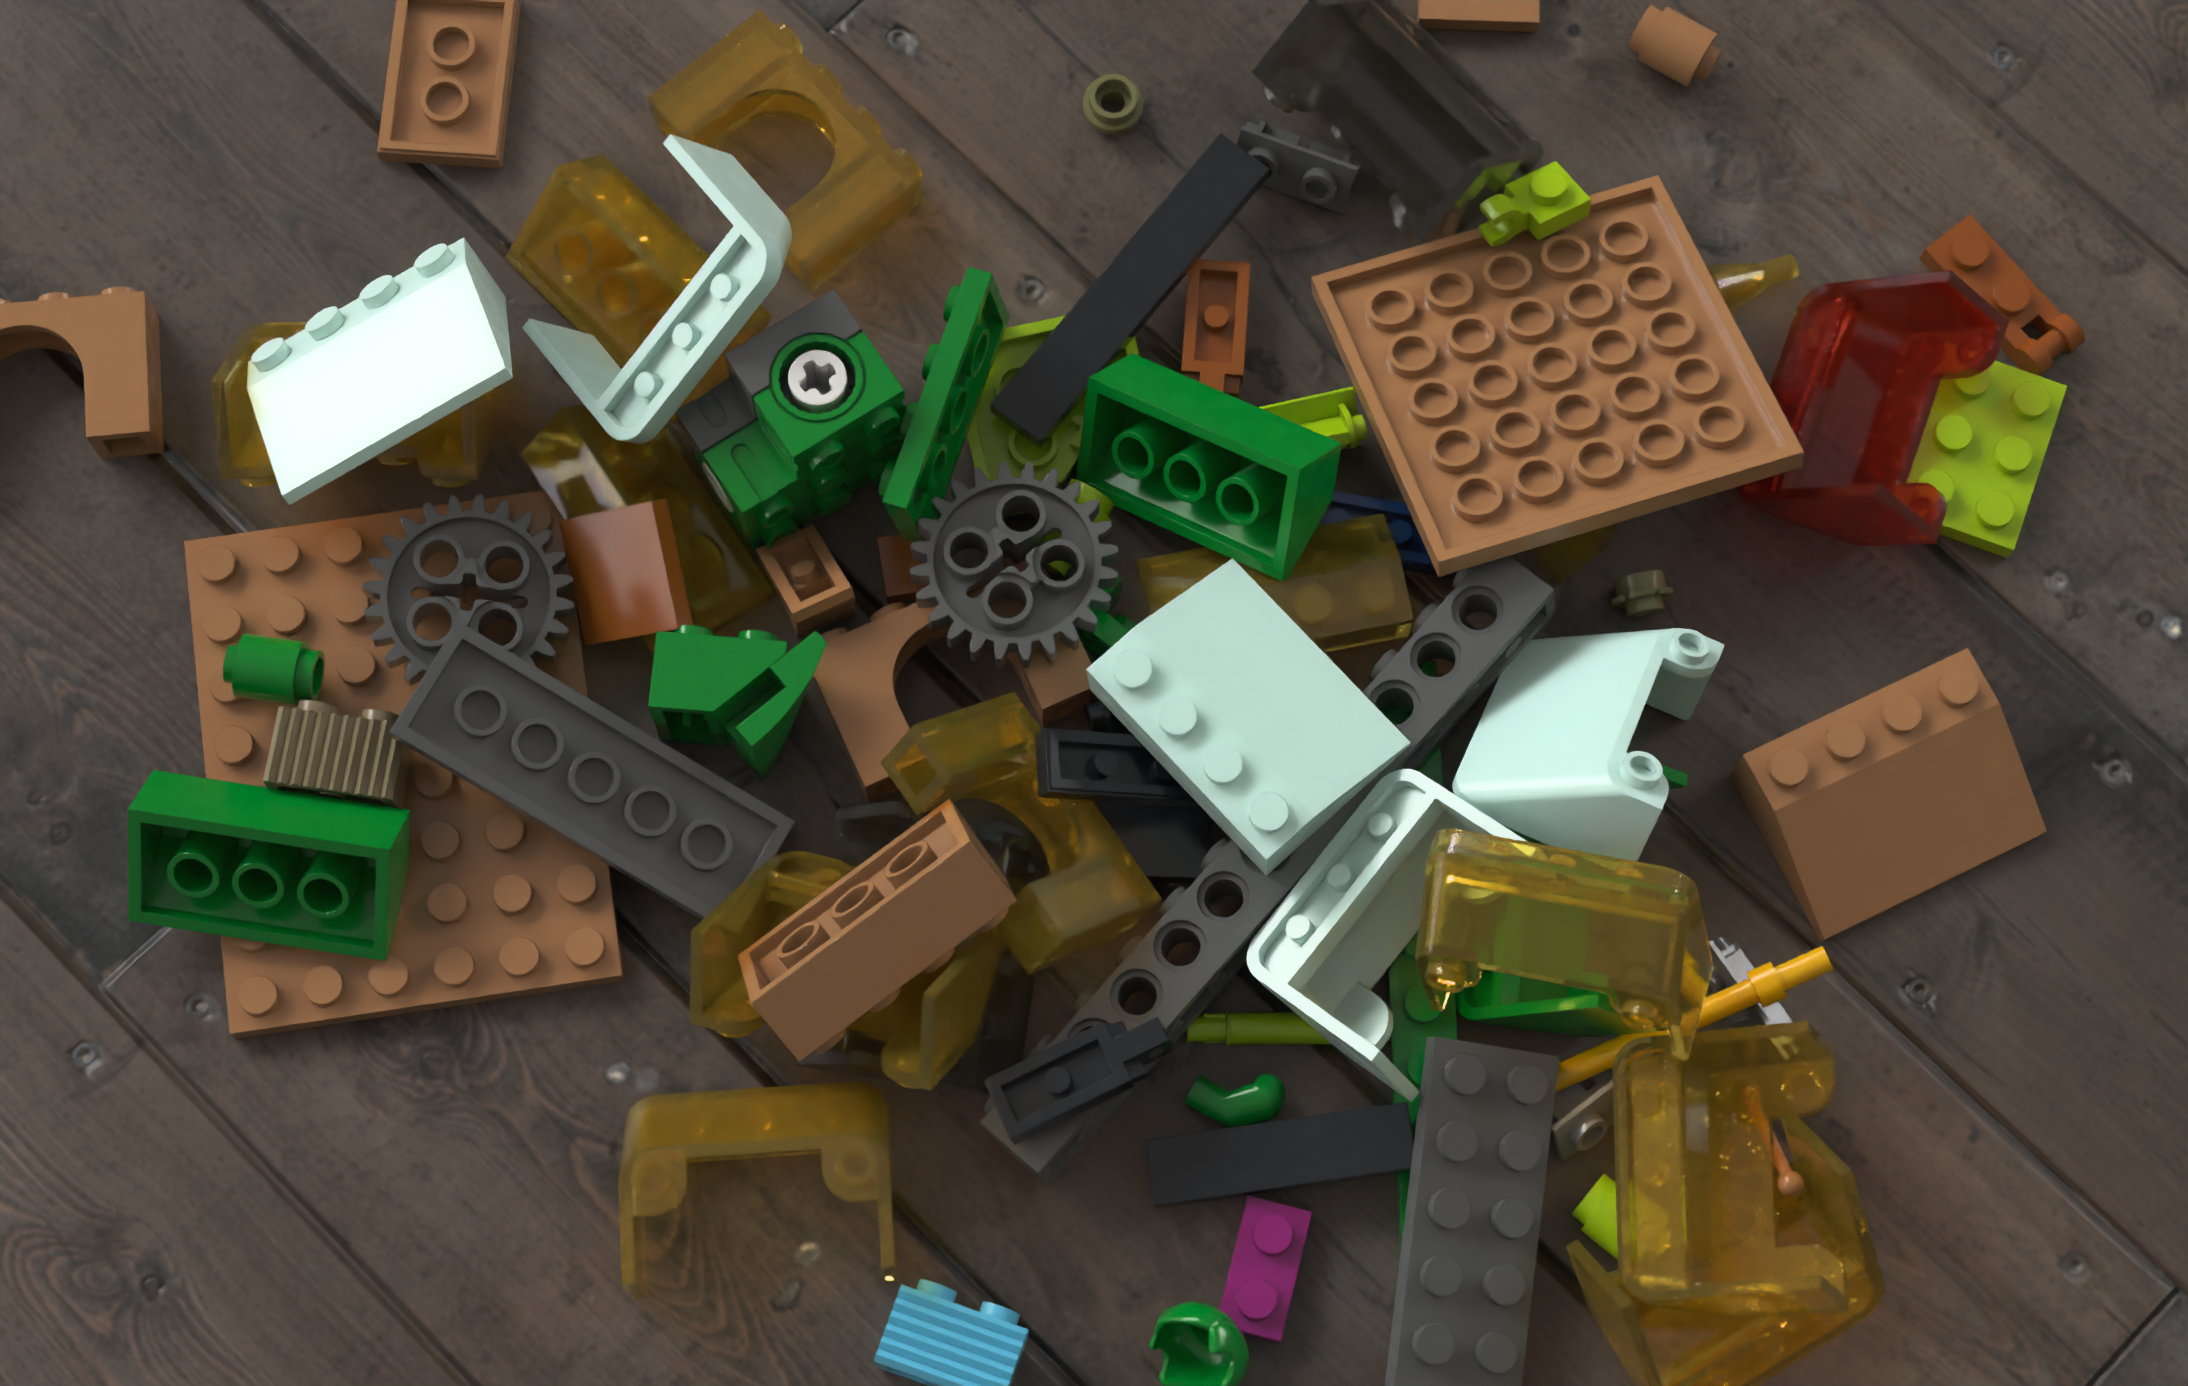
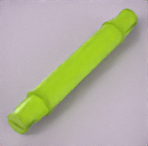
[1186,1011,1391,1046]

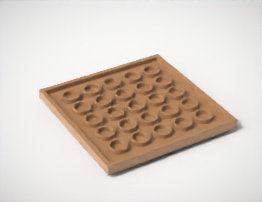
[1311,175,1804,577]

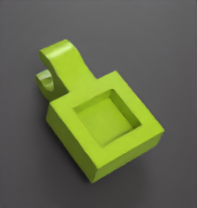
[1478,161,1591,247]

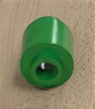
[223,633,325,706]

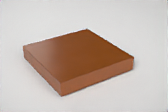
[559,498,693,646]

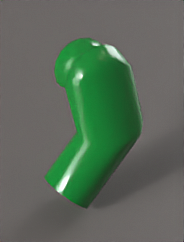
[1184,1074,1286,1128]

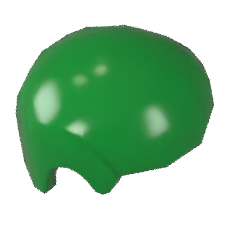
[1149,1301,1249,1386]

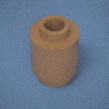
[1627,5,1723,87]

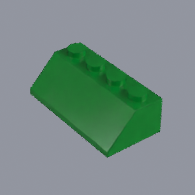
[1076,353,1342,581]
[128,770,411,961]

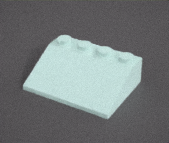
[247,237,513,505]
[1086,558,1411,876]

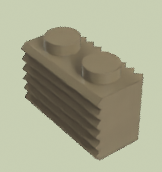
[263,700,414,809]

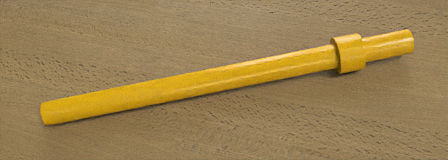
[1555,946,1833,1093]

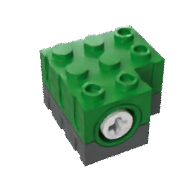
[675,289,906,553]

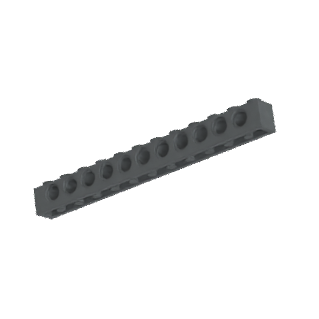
[980,556,1555,1187]

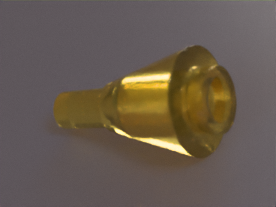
[1705,254,1799,314]

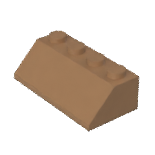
[738,798,1017,1062]

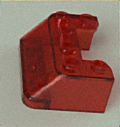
[1737,270,2009,546]

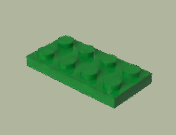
[879,266,1010,542]

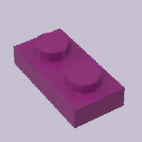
[1219,1195,1312,1344]

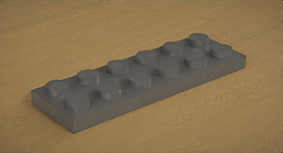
[388,621,795,935]
[1384,1037,1560,1386]

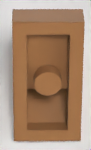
[756,524,855,638]

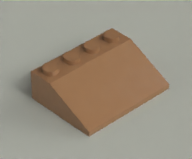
[1729,648,2047,943]

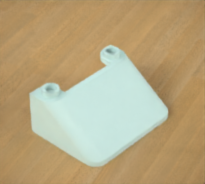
[1452,628,1725,878]

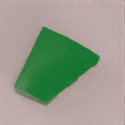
[724,630,827,780]

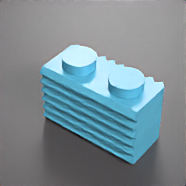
[874,1279,1029,1386]

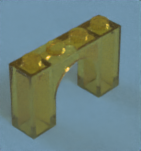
[647,10,922,293]
[880,692,1162,975]

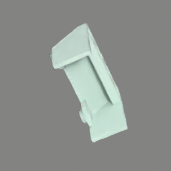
[522,134,792,444]
[1247,769,1575,1102]

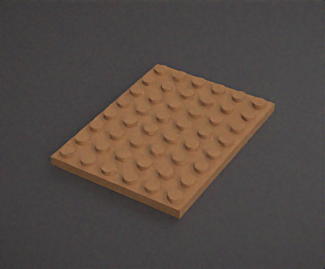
[184,488,625,1039]

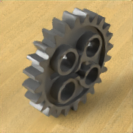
[910,462,1118,668]
[363,494,575,686]

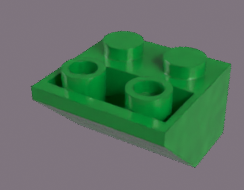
[648,625,789,746]

